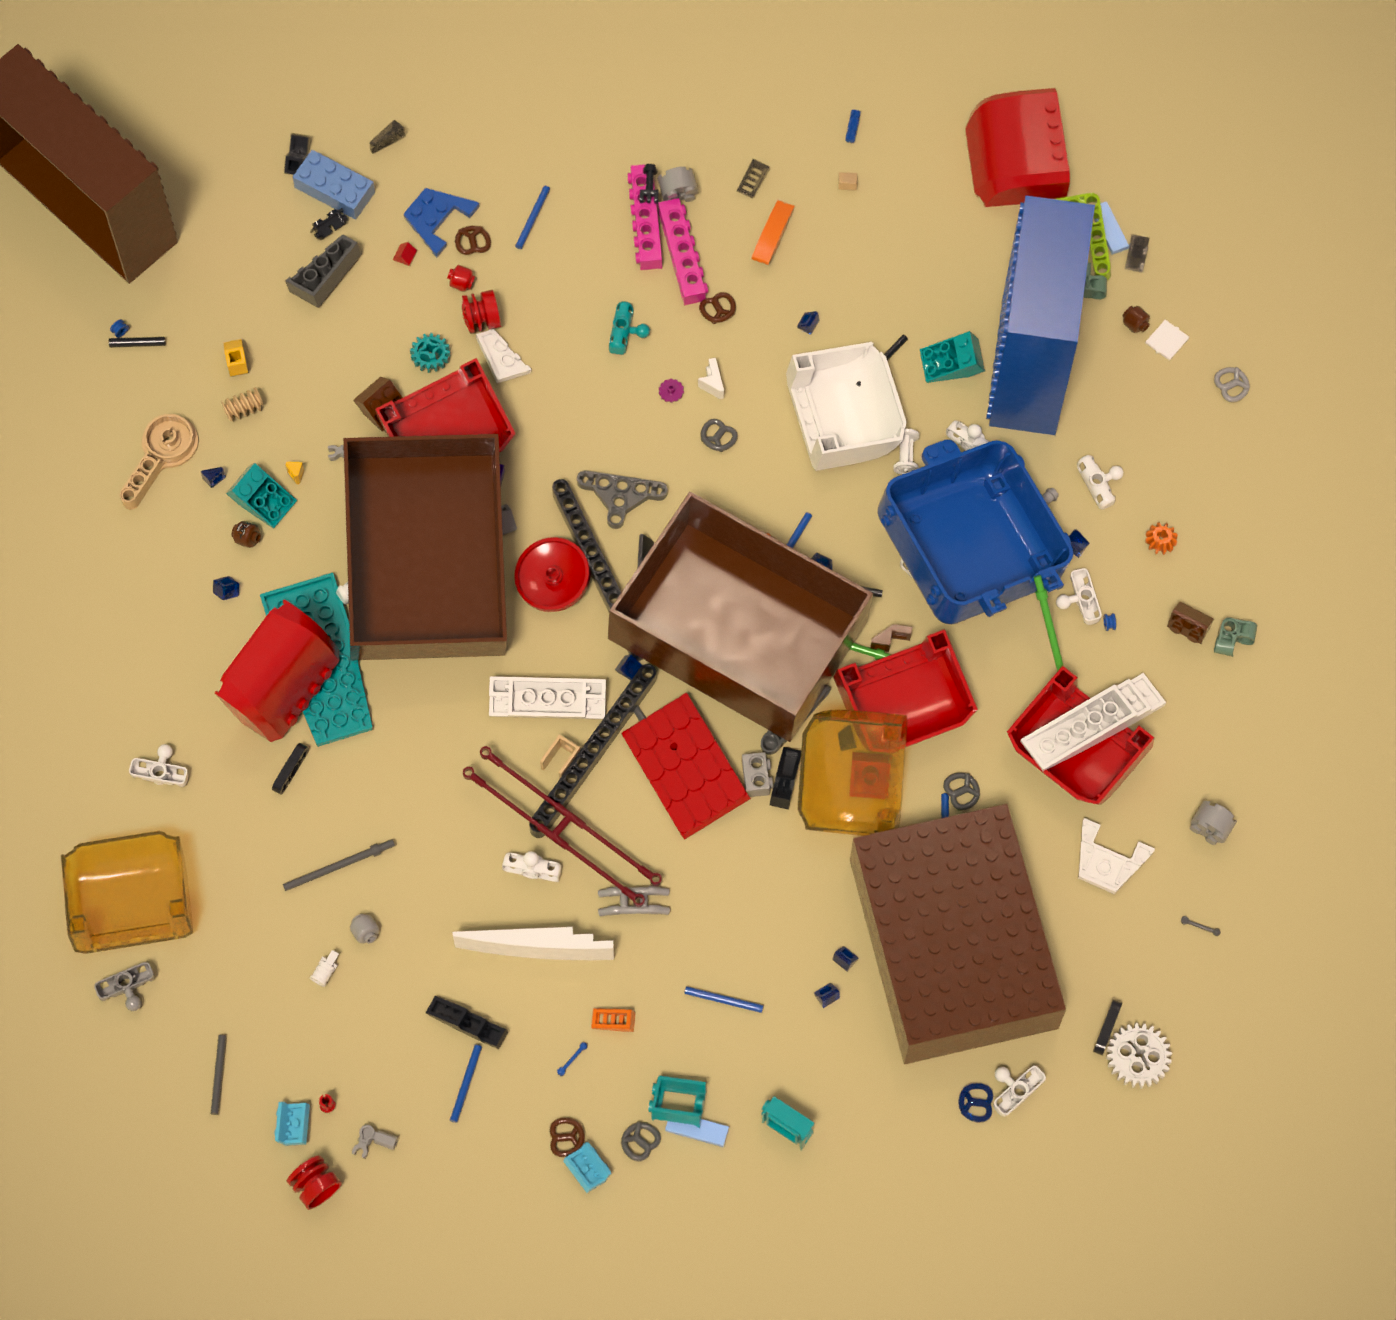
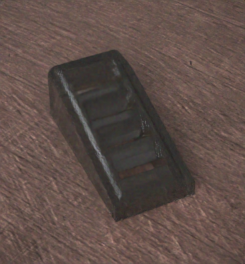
[369,120,405,154]
[737,159,770,199]

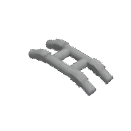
[598,886,670,916]

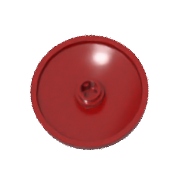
[514,537,590,612]

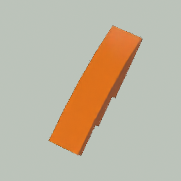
[751,200,794,265]

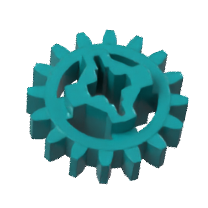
[410,333,450,373]

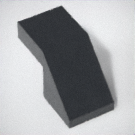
[284,133,310,175]

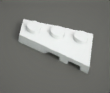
[476,329,532,383]

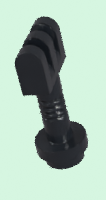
[640,164,658,204]

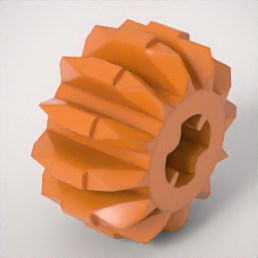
[1145,522,1178,555]

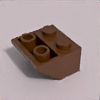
[353,377,403,432]
[1167,602,1214,644]

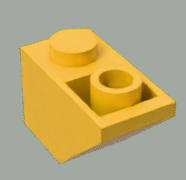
[224,339,248,377]

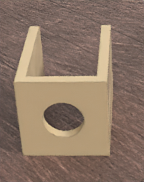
[540,734,580,779]

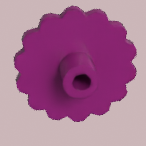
[659,379,684,403]

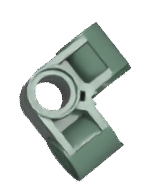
[1083,263,1107,300]
[1214,618,1257,657]

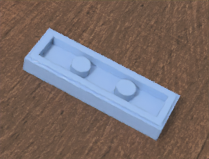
[1094,201,1129,255]
[665,1119,729,1147]

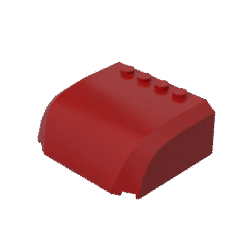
[965,88,1070,207]
[375,358,516,452]
[214,599,339,742]
[833,629,978,753]
[1007,666,1154,805]

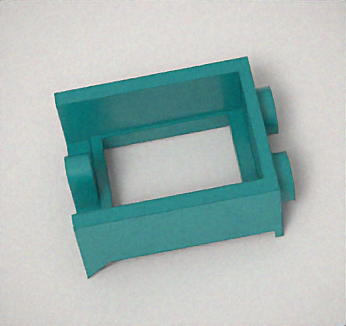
[648,1075,706,1128]
[761,1096,815,1150]

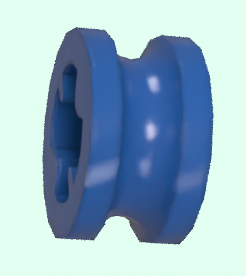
[110,319,129,338]
[1103,613,1116,631]

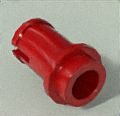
[319,1094,335,1113]

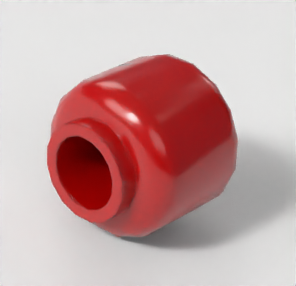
[447,265,475,292]

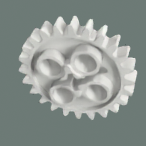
[1106,1023,1172,1089]

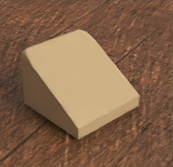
[838,172,857,190]

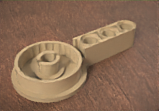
[120,414,198,510]

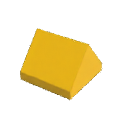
[285,462,304,485]

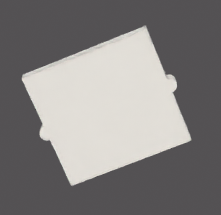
[1145,320,1189,361]

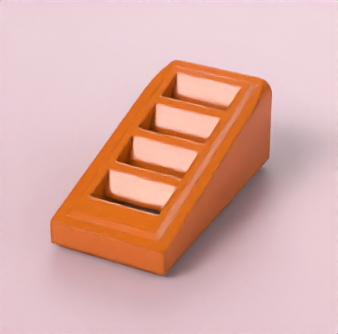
[591,1008,635,1032]

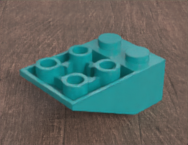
[920,331,985,383]
[226,463,297,528]

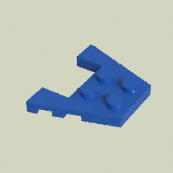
[404,188,480,257]

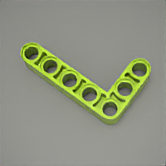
[1055,193,1111,281]

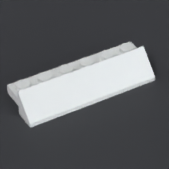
[489,676,606,719]

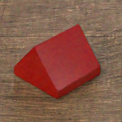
[393,242,417,266]

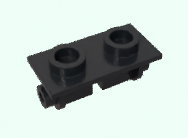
[310,208,348,240]

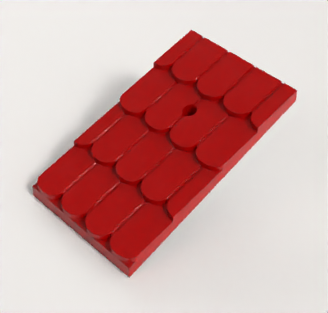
[621,692,751,840]

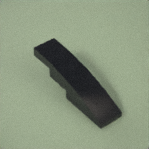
[425,996,508,1049]

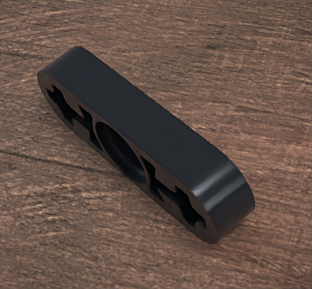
[272,743,309,795]
[1093,1000,1122,1056]

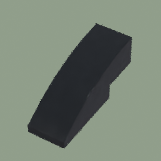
[770,747,802,810]

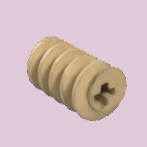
[221,387,263,422]

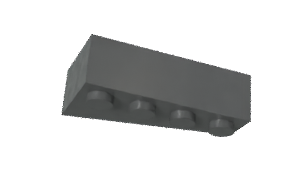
[285,235,362,308]

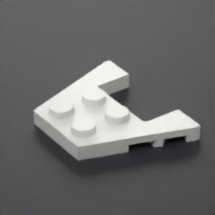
[1078,818,1155,894]

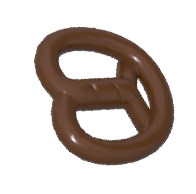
[455,226,491,255]
[699,292,736,324]
[550,1118,585,1157]

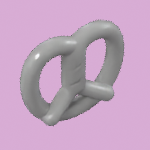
[1214,367,1250,402]

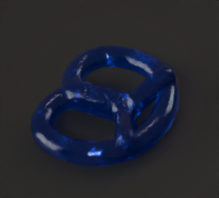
[958,1083,993,1123]

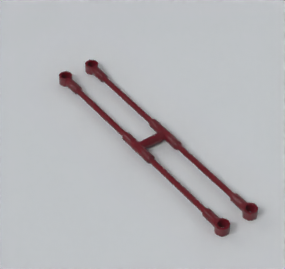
[463,746,662,907]

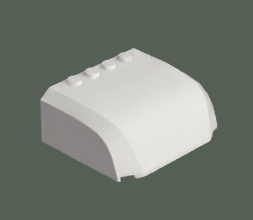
[786,342,906,471]

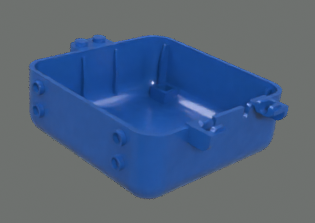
[878,440,1073,624]

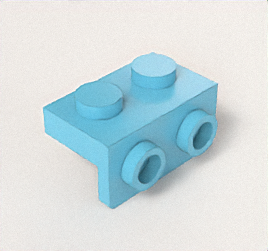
[274,1102,310,1146]
[563,1142,611,1193]

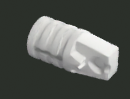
[310,950,339,987]

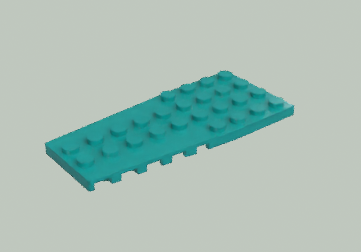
[260,572,373,747]

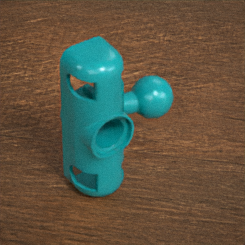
[609,301,650,355]

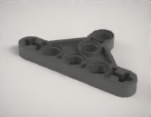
[577,470,668,529]

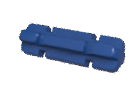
[845,109,861,143]

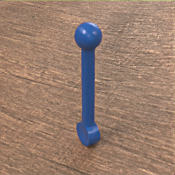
[557,1042,587,1076]

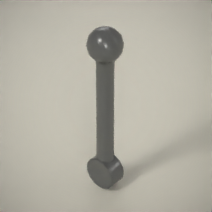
[1181,916,1221,936]

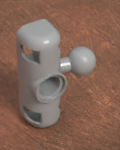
[94,962,155,1011]

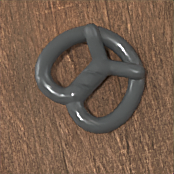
[700,419,738,452]
[943,773,980,810]
[621,1122,661,1161]

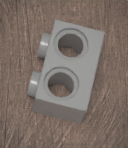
[742,752,773,797]

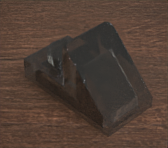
[1125,234,1149,273]

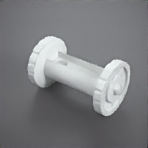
[893,429,919,475]

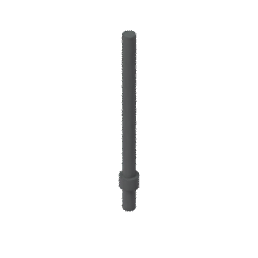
[283,839,395,891]

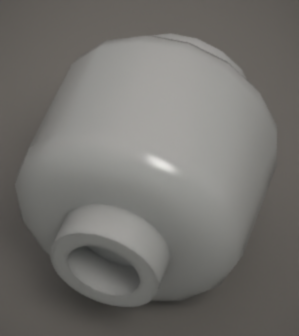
[350,914,379,944]

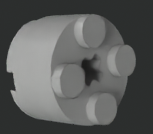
[658,167,698,202]
[1190,801,1237,845]

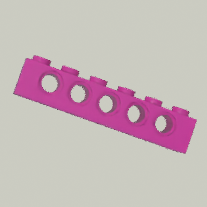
[627,164,662,270]
[658,198,708,305]

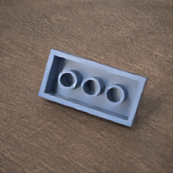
[293,150,375,220]

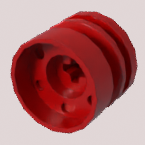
[461,290,501,334]
[287,1155,342,1210]

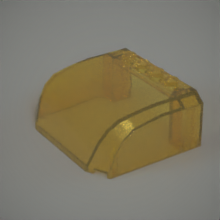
[797,710,907,836]
[61,831,194,954]

